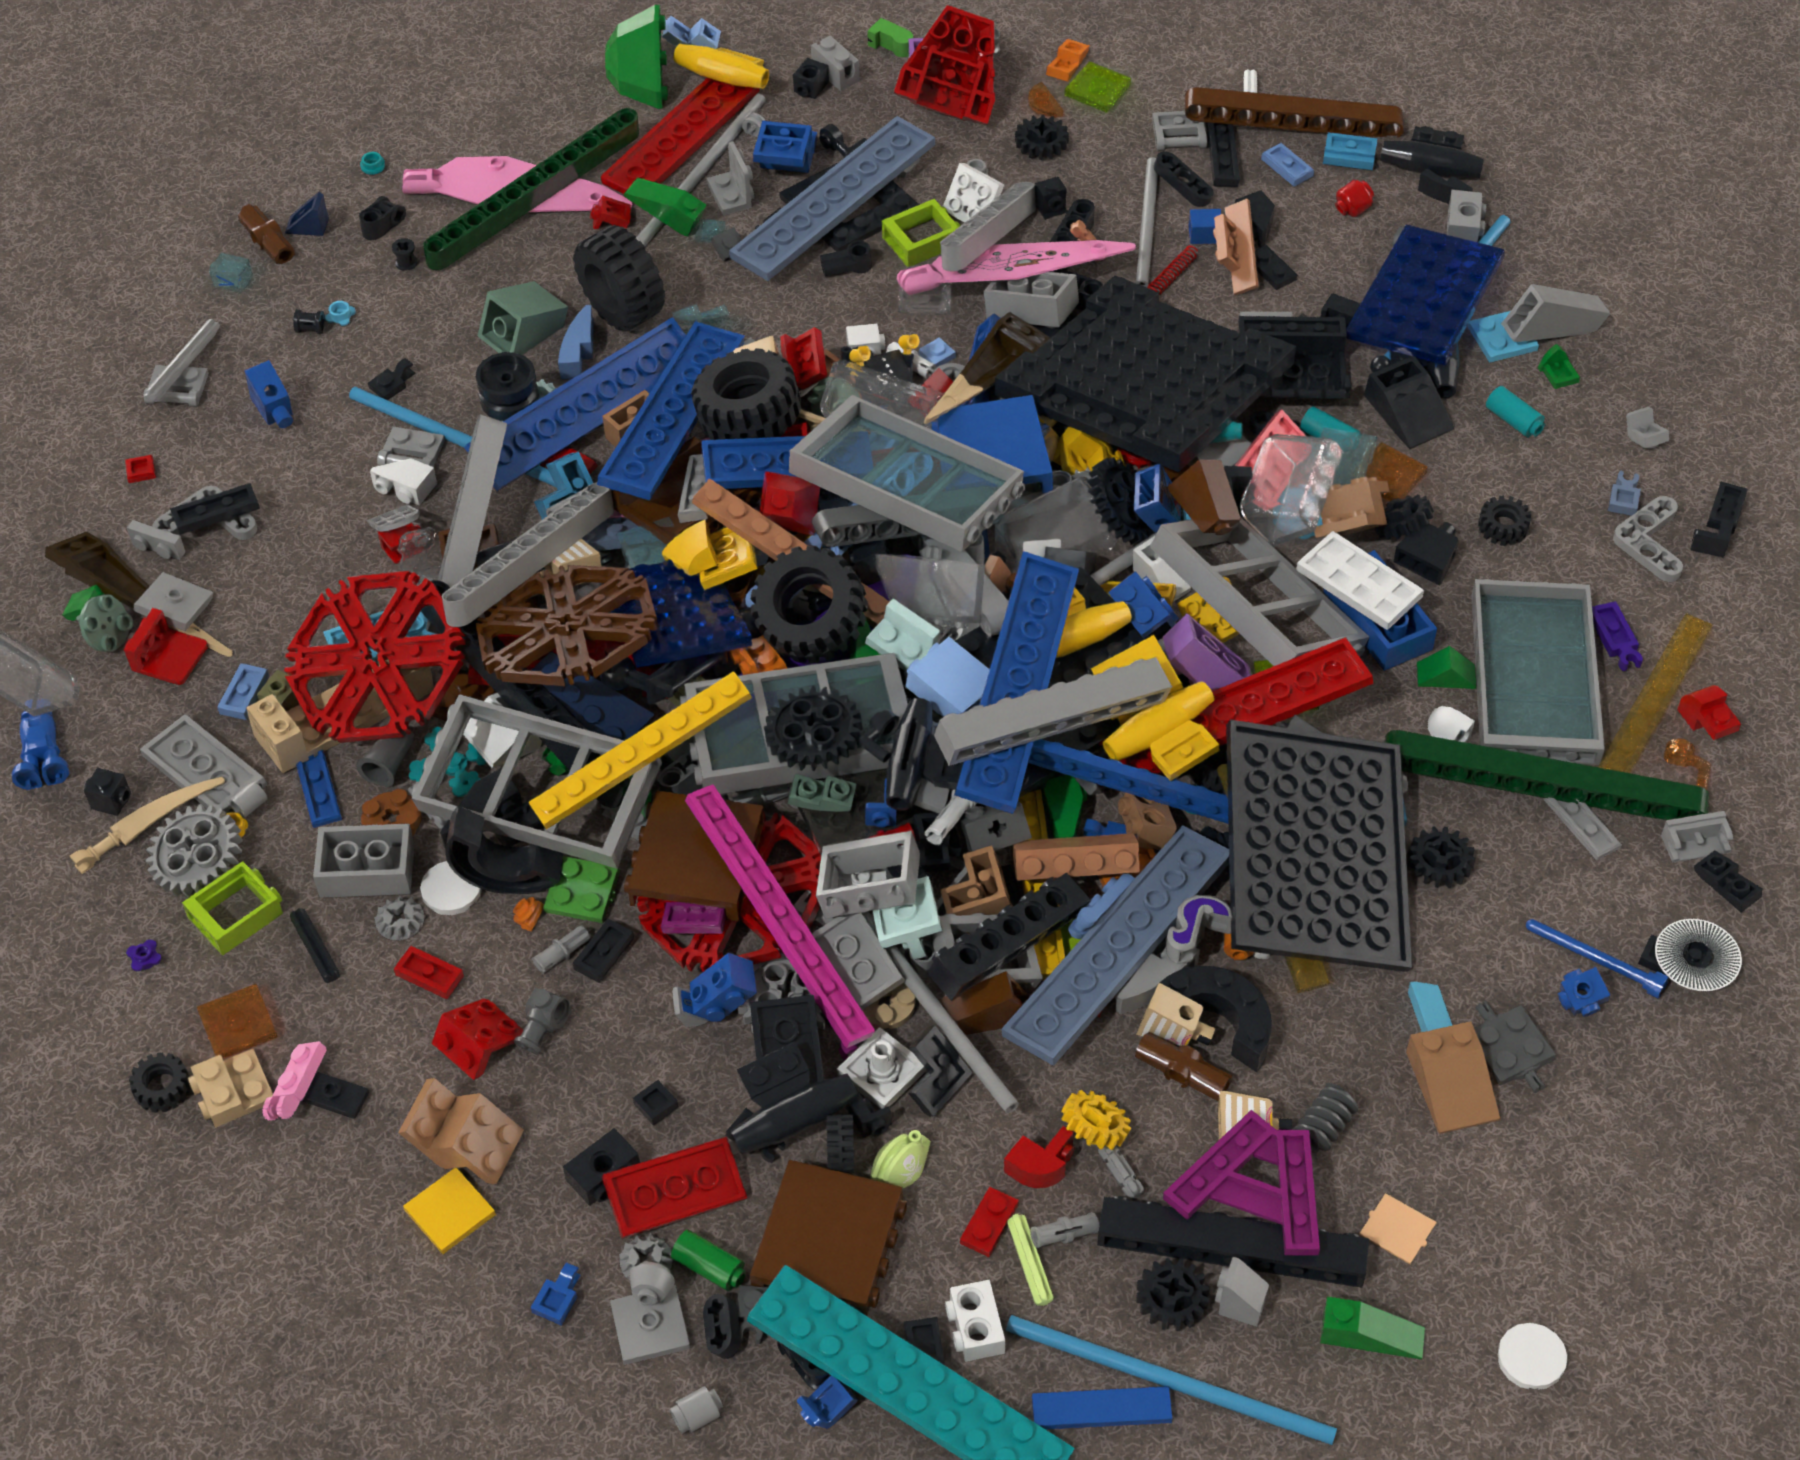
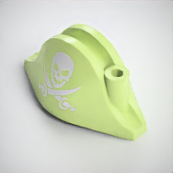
[869,1130,931,1188]

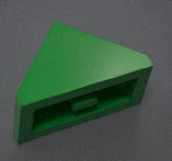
[1417,646,1476,689]

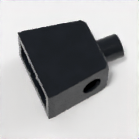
[1393,522,1459,586]

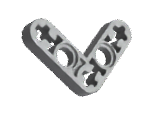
[153,486,257,540]
[1613,496,1683,582]

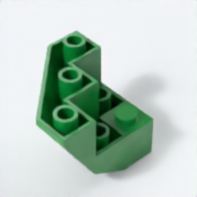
[605,5,668,109]

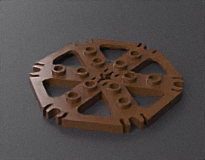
[476,565,658,686]

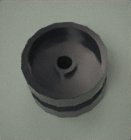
[475,352,539,421]

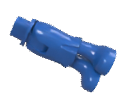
[12,701,69,790]

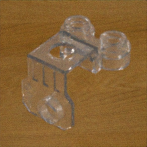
[398,527,441,586]

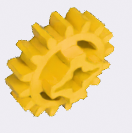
[1061,1090,1131,1150]

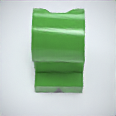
[867,18,913,57]

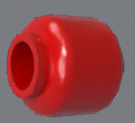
[1335,179,1374,217]

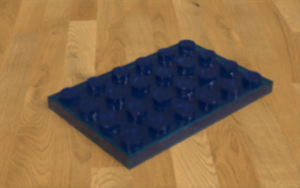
[1346,224,1505,365]
[599,559,752,668]

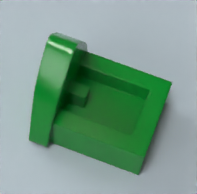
[1538,344,1580,389]
[62,585,105,621]

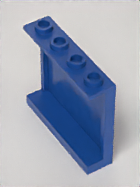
[931,395,1053,494]

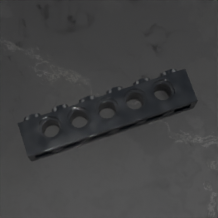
[927,873,1091,1001]

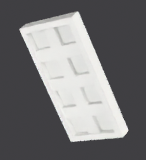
[1296,531,1424,630]

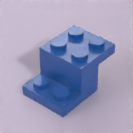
[753,121,818,173]

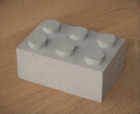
[984,272,1079,328]
[313,824,415,898]

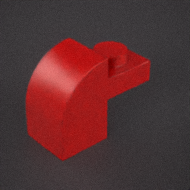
[1677,685,1741,740]
[1004,1126,1075,1188]

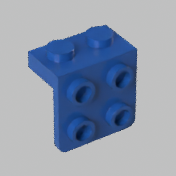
[1108,571,1179,639]

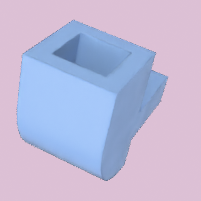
[662,16,721,49]

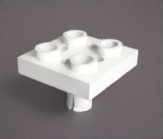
[943,163,1004,223]
[837,1027,927,1109]

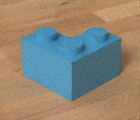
[534,452,593,520]

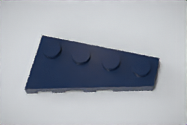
[530,651,655,741]

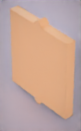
[1359,1193,1436,1264]

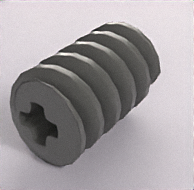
[1292,1083,1359,1153]

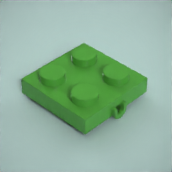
[543,856,620,923]

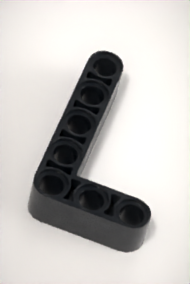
[1050,199,1103,310]

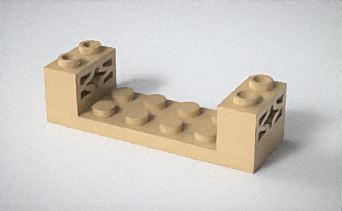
[246,636,434,773]

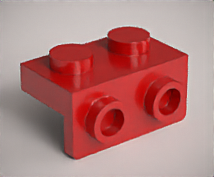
[780,327,827,390]

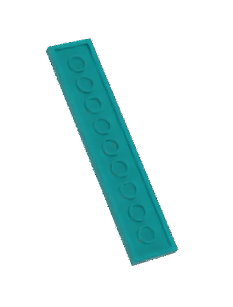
[747,1265,1075,1460]

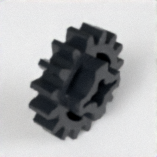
[1015,115,1069,160]
[1374,494,1434,540]
[1408,826,1476,888]
[1136,1258,1210,1331]

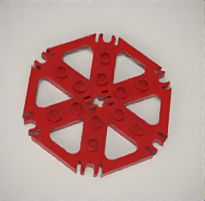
[284,571,466,743]
[637,811,822,973]

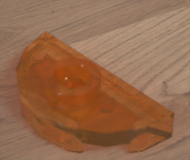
[1028,82,1063,118]

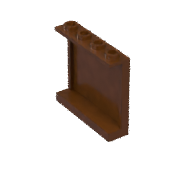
[611,437,762,545]
[624,791,764,921]
[750,1160,907,1316]

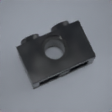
[563,1128,640,1206]

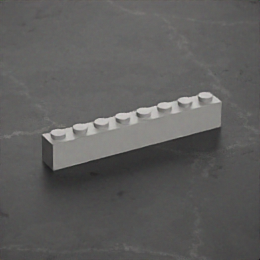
[934,657,1172,766]

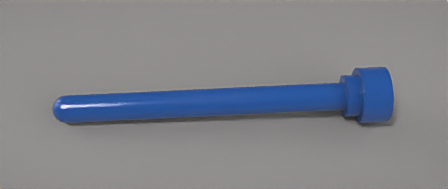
[1526,919,1669,999]

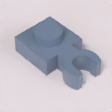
[1608,471,1641,516]

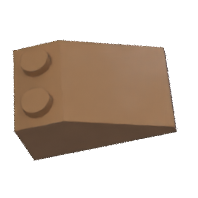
[1406,1021,1500,1134]

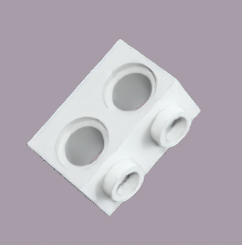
[945,1280,1005,1362]

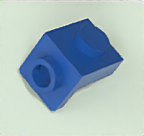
[865,778,897,827]
[796,1376,858,1429]

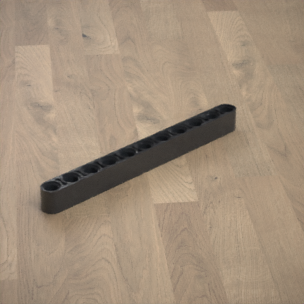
[421,580,629,808]

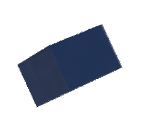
[285,191,329,236]

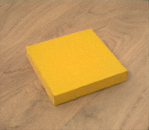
[403,1168,496,1254]

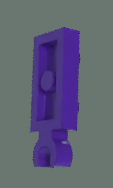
[1592,601,1643,671]

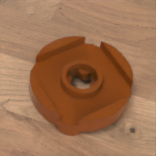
[361,789,422,836]

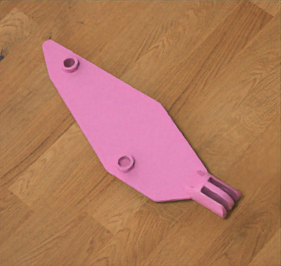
[402,156,632,212]

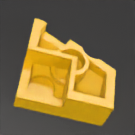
[662,520,717,576]

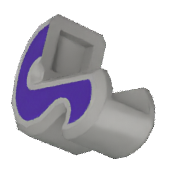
[1166,895,1232,964]

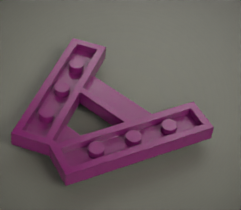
[1163,1110,1320,1255]

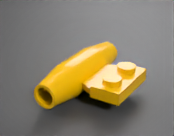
[673,44,769,89]
[1056,587,1132,658]
[1103,681,1219,781]

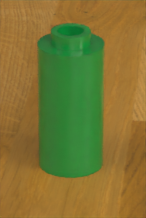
[671,1229,746,1291]

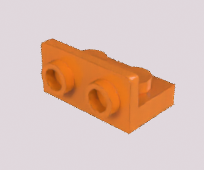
[728,635,787,675]

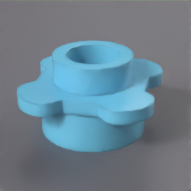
[325,301,356,326]

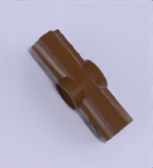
[238,204,295,264]
[1135,1032,1233,1101]

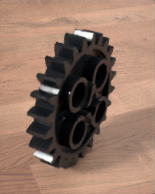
[1087,457,1153,545]
[764,686,863,771]

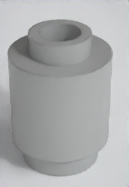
[669,1386,723,1434]

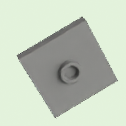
[134,572,213,631]
[610,1285,690,1365]

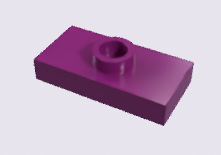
[661,902,726,934]

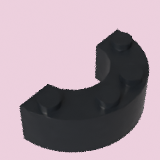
[445,806,563,894]
[1157,966,1272,1072]

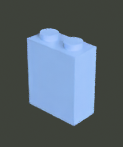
[905,637,989,717]

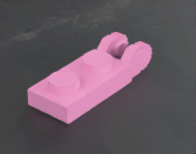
[262,1041,327,1121]

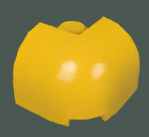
[1053,426,1124,492]

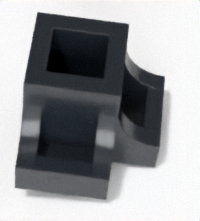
[911,812,962,872]

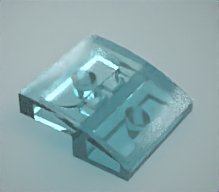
[672,304,730,325]
[1308,427,1377,485]
[616,517,679,579]

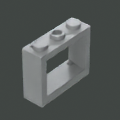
[816,831,920,918]
[930,913,1042,996]

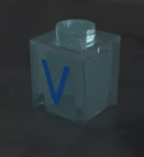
[209,253,253,293]

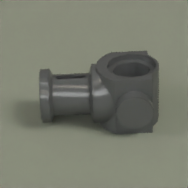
[514,987,572,1055]

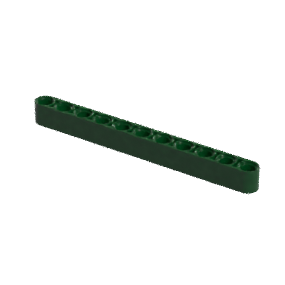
[423,108,639,271]
[1384,730,1709,820]

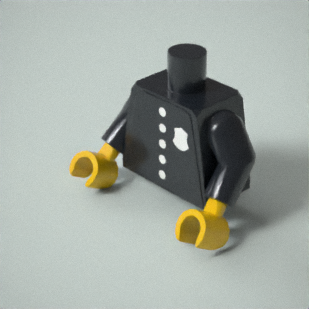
[849,334,920,415]

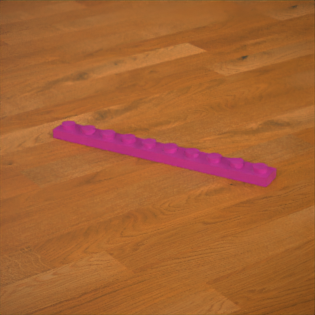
[685,784,875,1048]

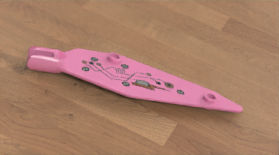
[896,240,1136,295]

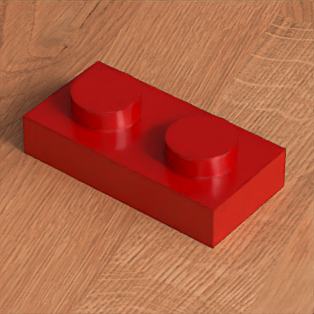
[394,946,464,999]
[960,1187,1019,1257]

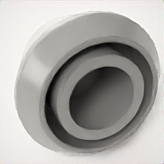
[629,1262,675,1306]

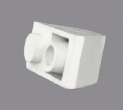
[370,458,437,506]
[1133,536,1191,602]

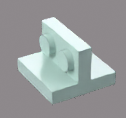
[865,598,940,671]
[872,876,942,960]

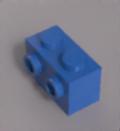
[690,953,757,1022]

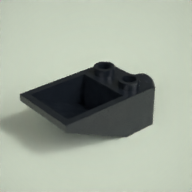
[1364,355,1454,449]

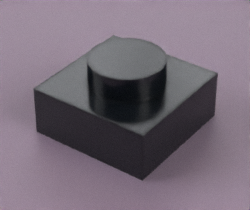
[633,1080,679,1125]

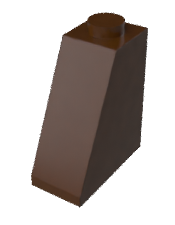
[1167,459,1241,535]
[938,971,1030,1035]

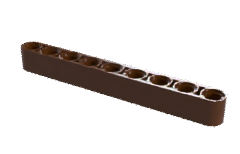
[1185,87,1404,137]

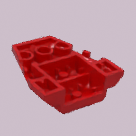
[893,5,995,125]

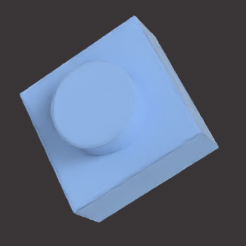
[919,338,956,368]

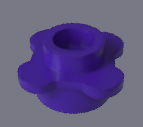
[126,939,161,971]

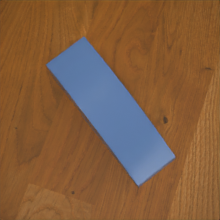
[558,305,594,379]

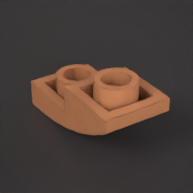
[982,555,1011,593]

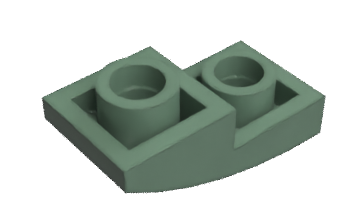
[787,774,856,812]

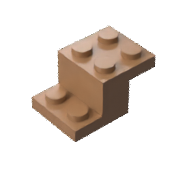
[1313,477,1390,538]
[398,1078,524,1185]

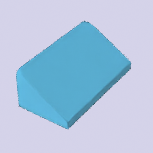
[1408,982,1452,1032]

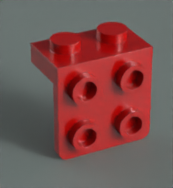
[124,608,208,685]
[432,999,523,1080]

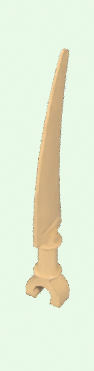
[70,777,225,874]

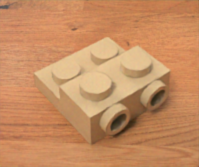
[188,1048,273,1128]

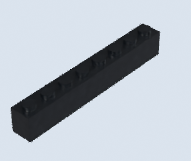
[1097,1196,1369,1288]

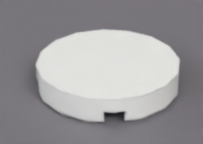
[420,861,482,915]
[1498,1323,1567,1390]

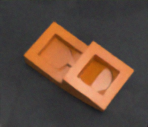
[1046,39,1090,82]

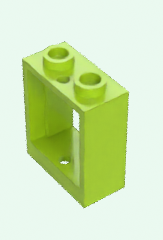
[882,199,960,268]
[182,861,283,956]

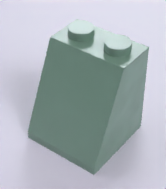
[477,281,568,355]

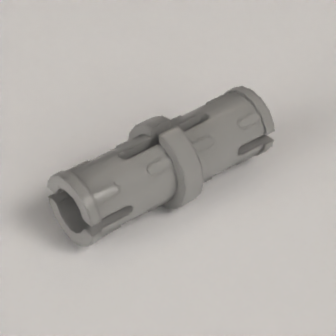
[1031,1212,1099,1248]

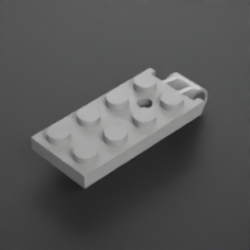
[140,714,268,818]

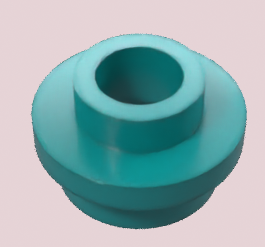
[360,152,385,175]

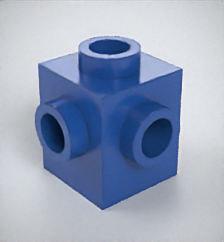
[1557,967,1610,1017]

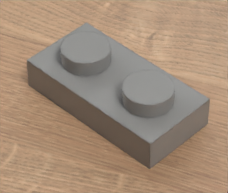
[127,520,185,560]

